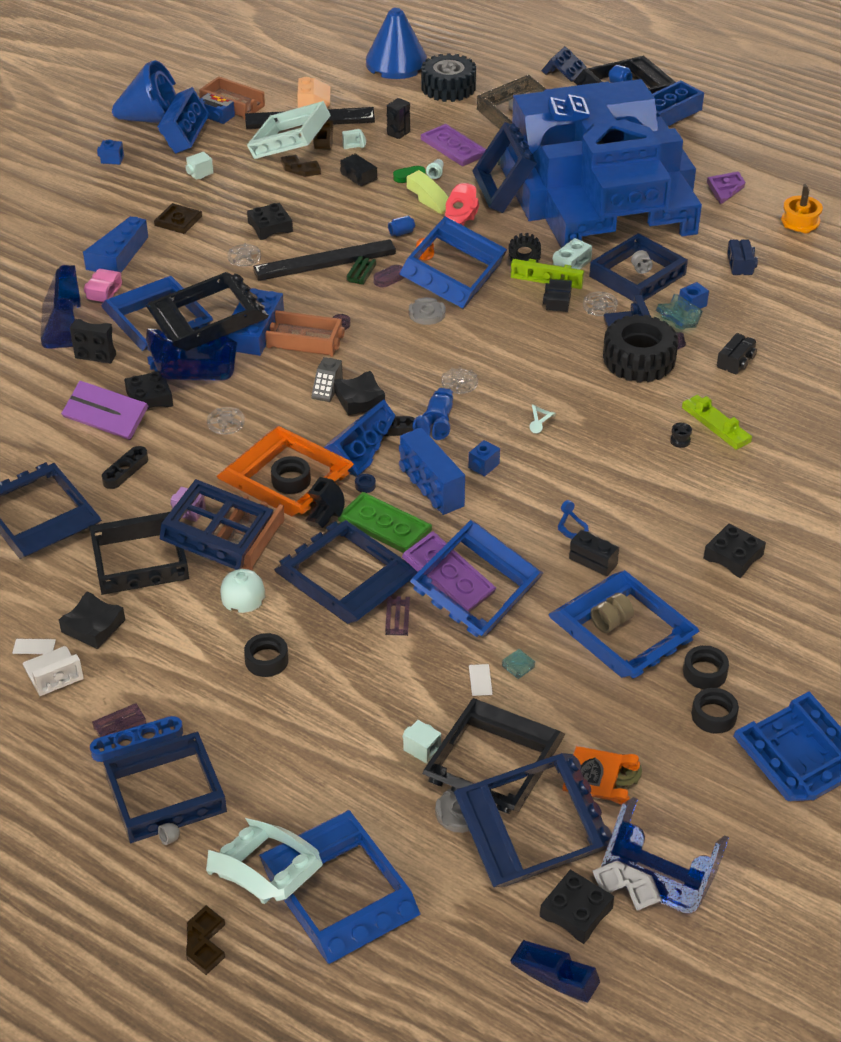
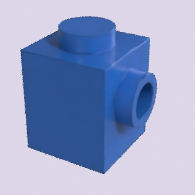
[97,140,124,165]
[468,440,500,477]

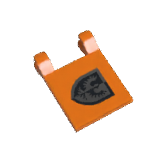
[562,746,640,806]

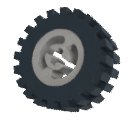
[421,53,476,102]

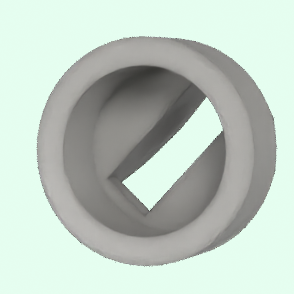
[158,823,180,845]

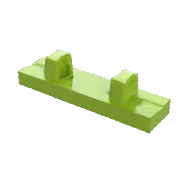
[511,259,584,289]
[682,394,752,450]

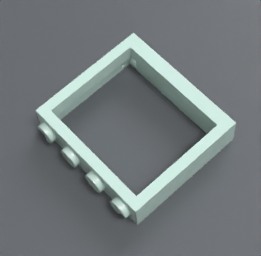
[247,101,331,159]

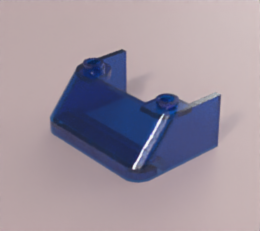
[601,797,729,914]

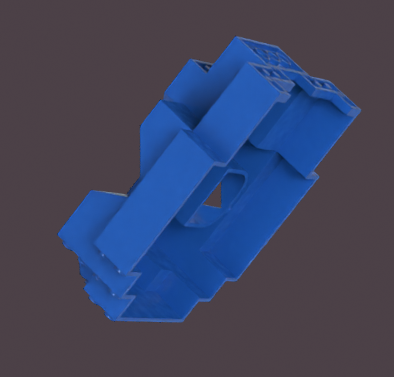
[500,79,702,248]

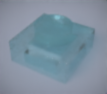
[502,649,535,679]

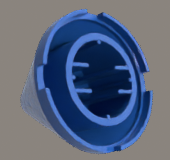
[366,8,427,79]
[112,60,176,124]

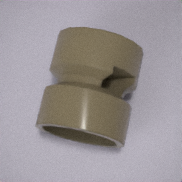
[591,593,634,633]

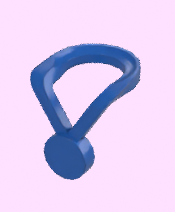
[558,500,589,539]

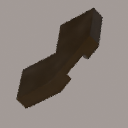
[281,155,321,177]
[186,905,225,975]

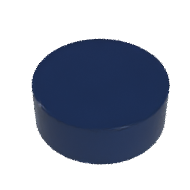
[355,474,376,493]

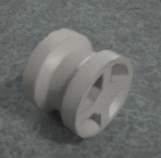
[631,250,653,274]

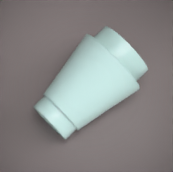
[426,159,444,179]

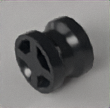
[670,422,692,448]

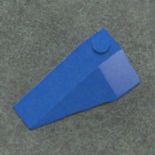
[323,400,396,477]

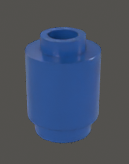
[388,215,415,237]

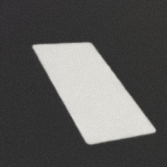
[12,639,56,654]
[469,664,492,696]

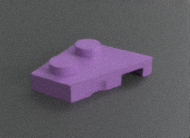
[707,171,746,204]

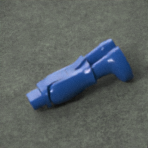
[412,388,453,440]

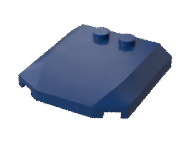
[733,691,841,801]

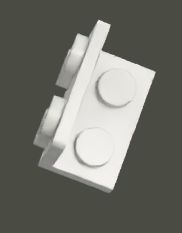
[23,646,84,696]

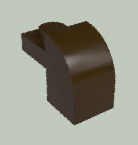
[313,120,334,150]

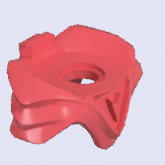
[445,183,479,226]

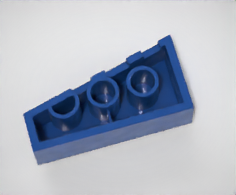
[83,216,148,272]

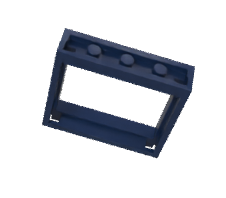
[472,122,537,213]
[589,233,688,301]
[103,731,227,844]

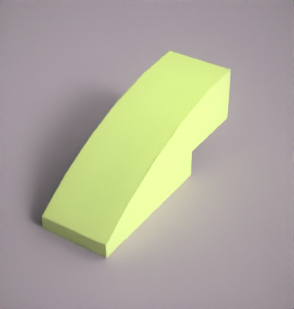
[407,170,454,215]

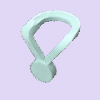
[530,404,556,434]

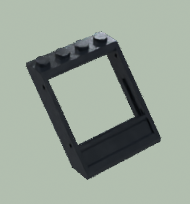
[574,55,676,94]
[146,272,269,351]
[422,698,565,814]

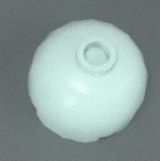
[220,569,266,613]

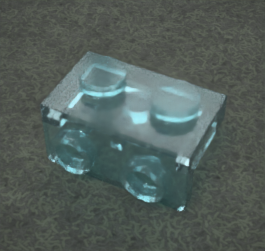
[656,294,703,330]

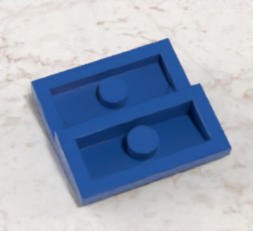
[548,94,590,121]

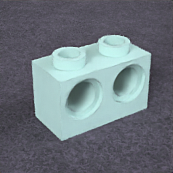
[552,238,592,270]

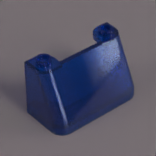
[40,265,81,349]
[146,329,237,380]

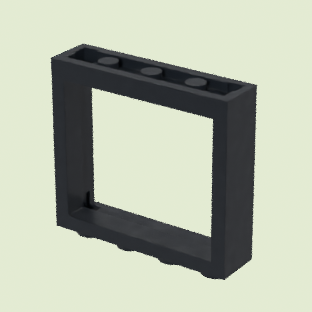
[89,512,189,595]

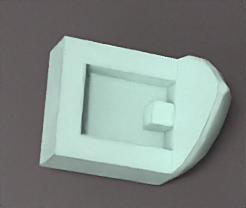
[342,129,366,149]

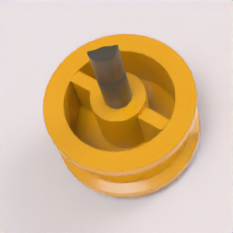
[781,184,823,234]

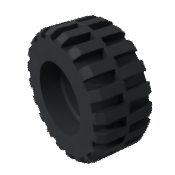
[603,314,678,383]

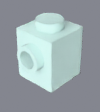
[186,152,213,180]
[402,720,441,764]

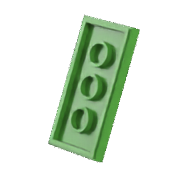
[338,492,432,553]

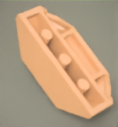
[298,77,331,108]

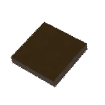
[154,203,202,234]

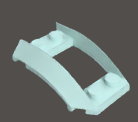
[206,818,323,904]

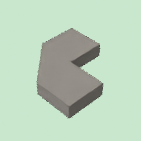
[592,861,662,911]

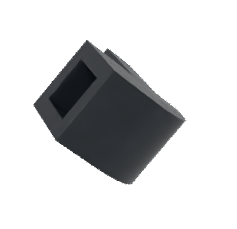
[305,477,345,529]

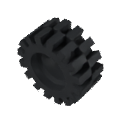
[509,233,541,263]

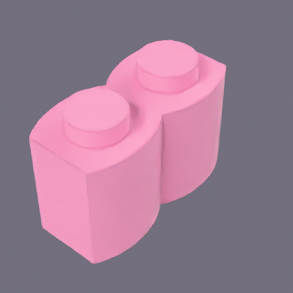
[84,269,122,302]

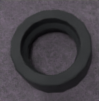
[271,456,311,494]
[244,633,288,677]
[683,645,729,690]
[691,688,739,734]

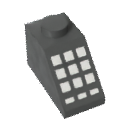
[311,357,343,402]

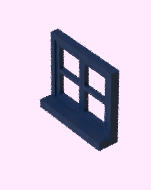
[160,479,273,570]

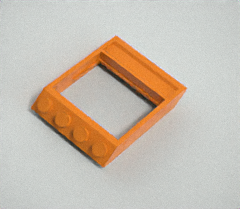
[217,426,354,517]

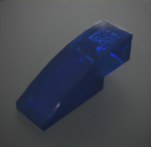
[510,940,600,1003]

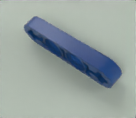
[90,716,183,762]

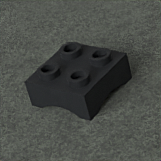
[247,203,293,240]
[70,319,116,364]
[124,371,173,409]
[334,371,385,416]
[703,523,766,578]
[59,591,125,649]
[540,869,614,944]

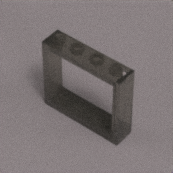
[477,74,546,129]

